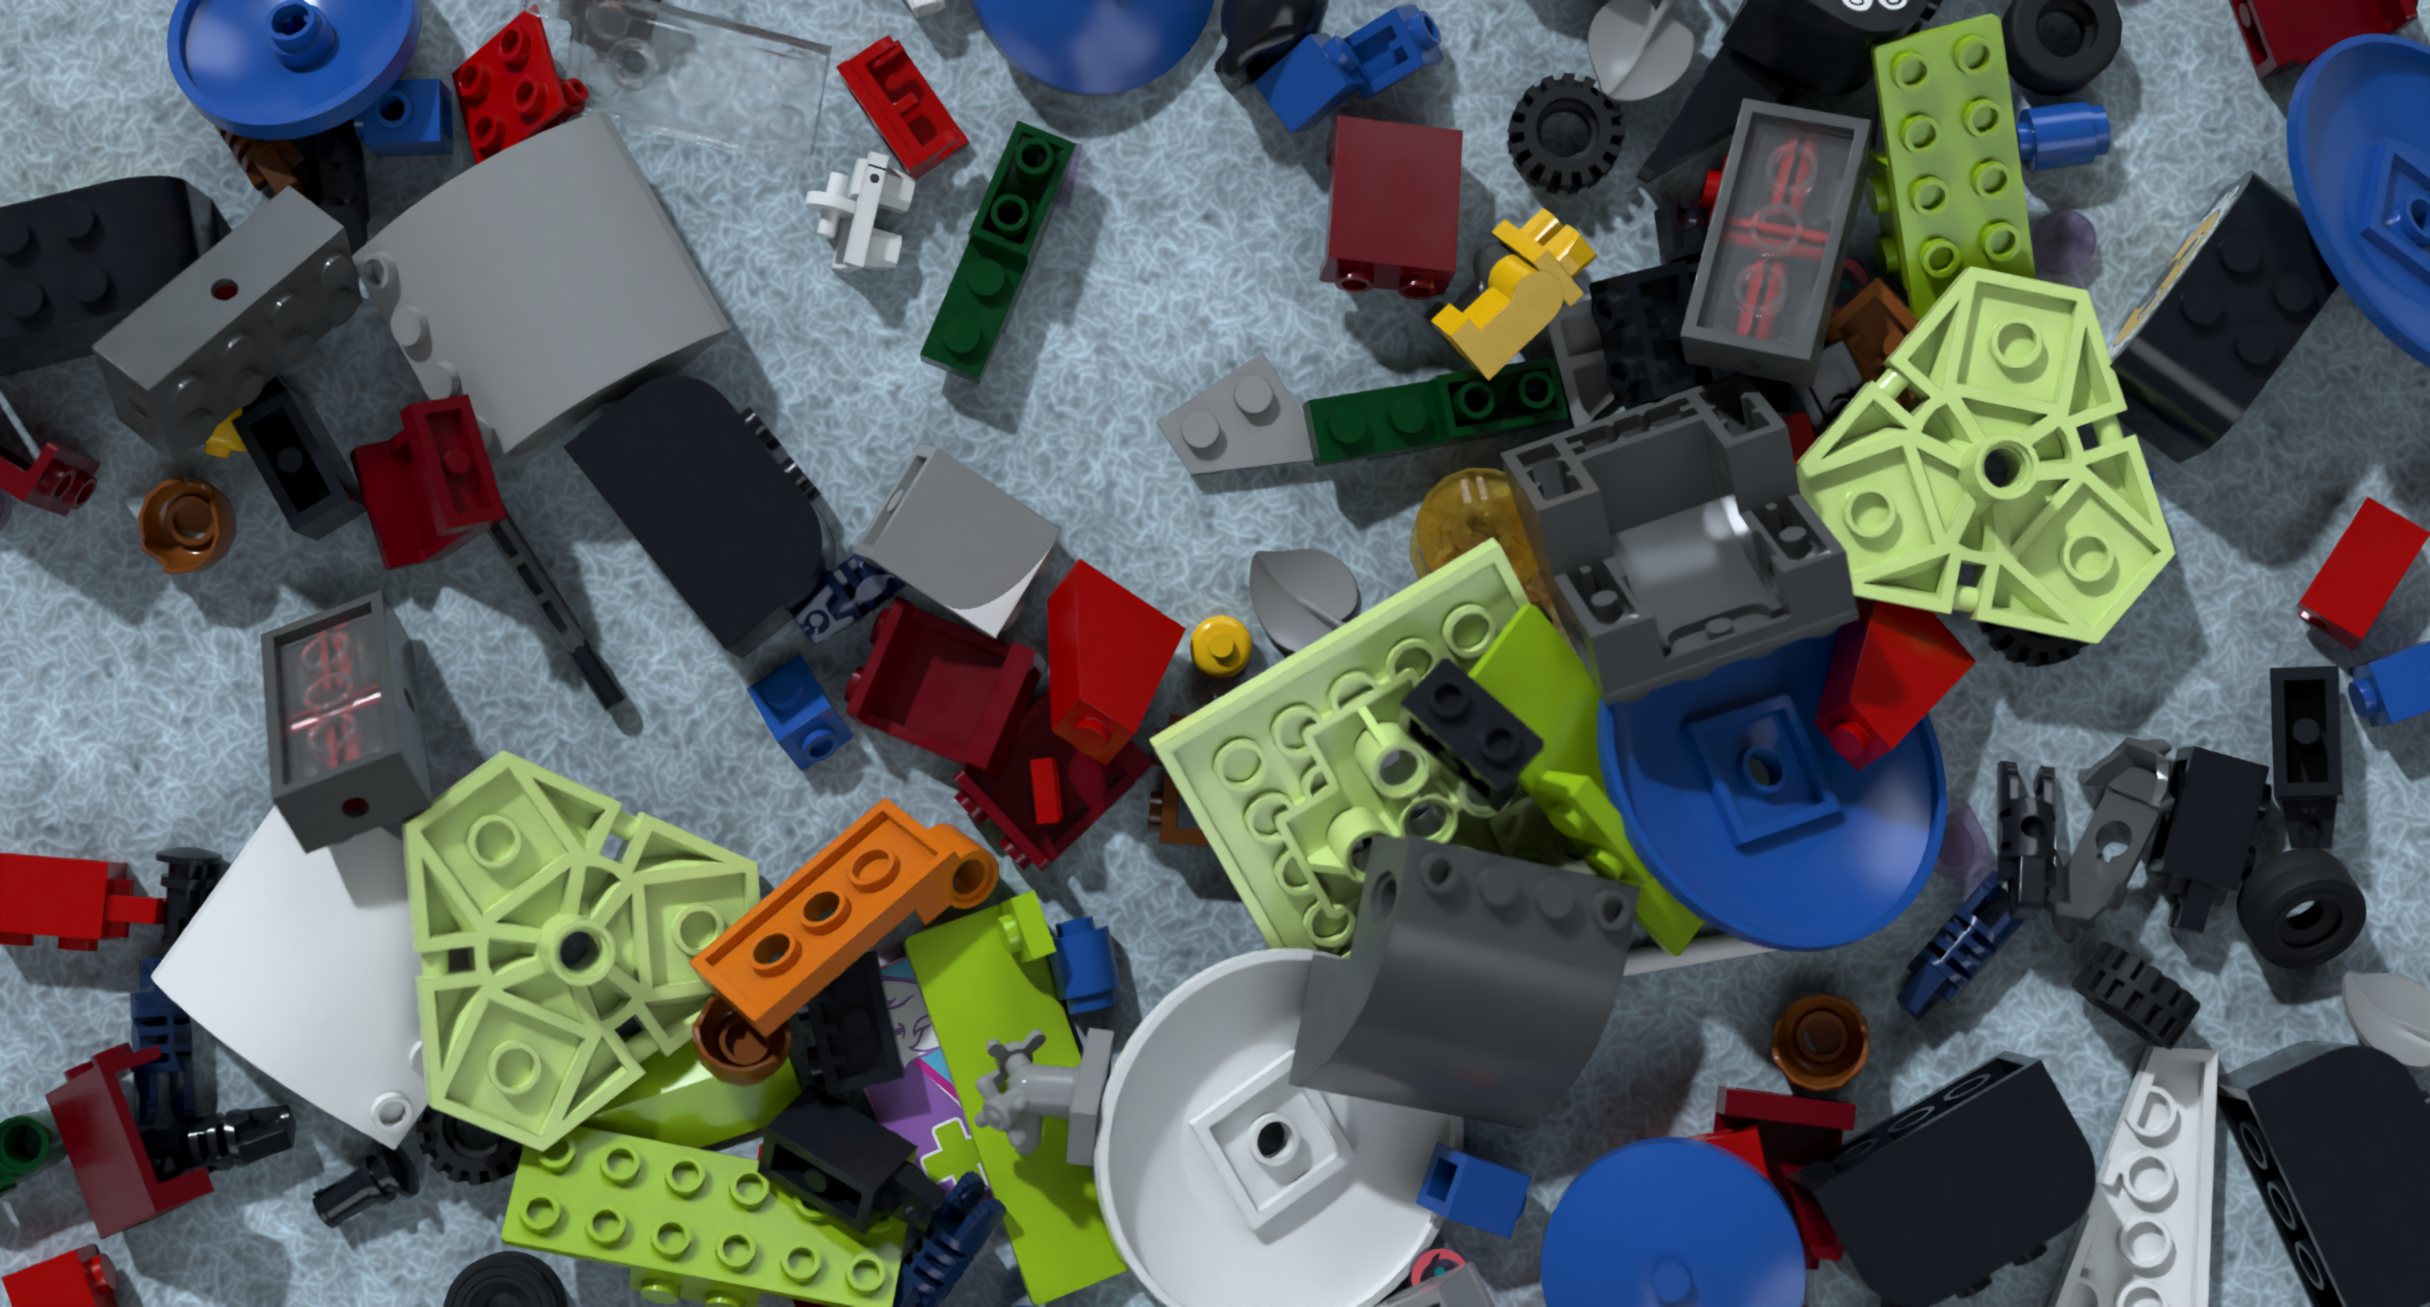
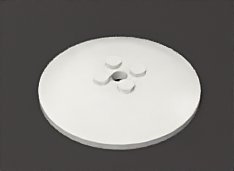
[1094,948,1464,1307]

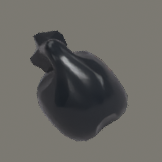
[1214,0,1329,95]

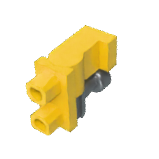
[1422,208,1598,380]

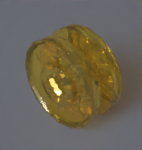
[1410,468,1539,591]

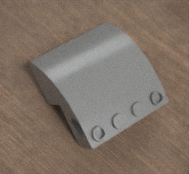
[352,111,732,472]

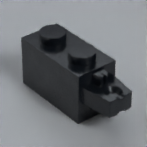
[231,374,367,540]
[2270,666,2345,851]
[2146,746,2272,934]
[757,1084,946,1236]

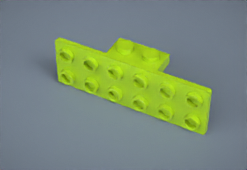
[1865,14,2036,320]
[1468,604,1705,956]
[501,1126,908,1307]

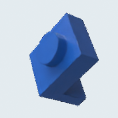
[747,655,853,770]

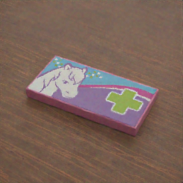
[863,955,993,1205]

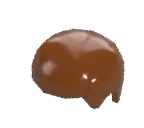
[138,475,237,575]
[1772,991,1870,1092]
[692,996,793,1087]

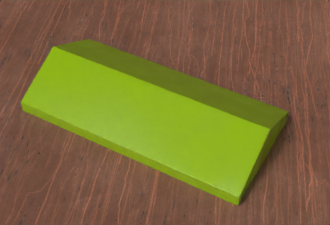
[577,1034,804,1149]

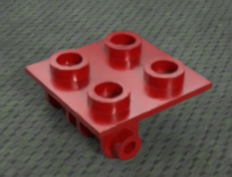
[452,3,589,164]

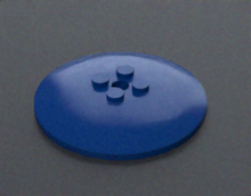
[2286,34,2430,368]
[1597,625,1947,952]

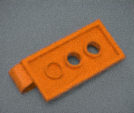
[688,797,999,1038]

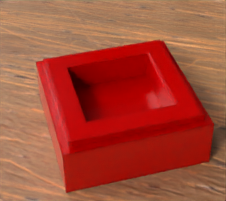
[1030,757,1065,826]

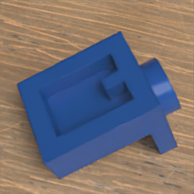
[1343,4,1444,100]

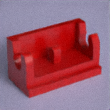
[836,35,970,180]
[2297,497,2430,651]

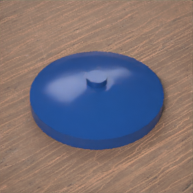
[167,0,422,140]
[971,0,1214,96]
[1541,1137,1806,1307]

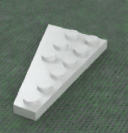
[2048,1045,2218,1307]

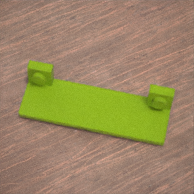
[903,890,1130,1305]

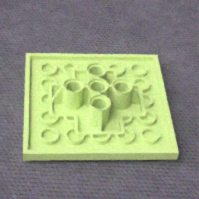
[1149,538,1601,959]

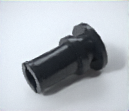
[155,847,222,946]
[312,1142,420,1228]

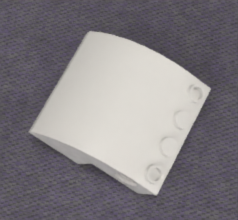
[151,806,469,1150]

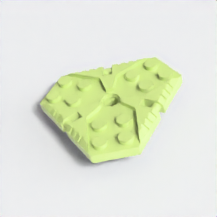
[1795,266,2176,644]
[401,750,761,1152]

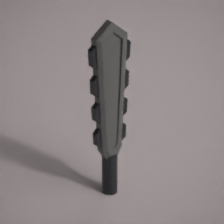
[487,505,626,711]

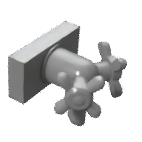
[974,1028,1115,1166]

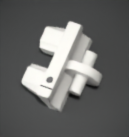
[805,151,916,273]

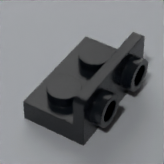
[1589,260,1714,407]
[1399,658,1544,813]
[797,950,906,1096]

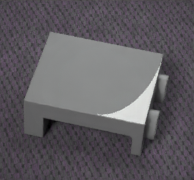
[852,444,1062,639]

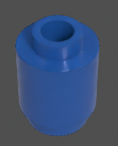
[2015,100,2110,172]
[1049,916,1121,1014]

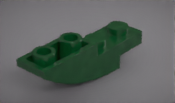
[920,120,1076,385]
[1302,356,1569,467]

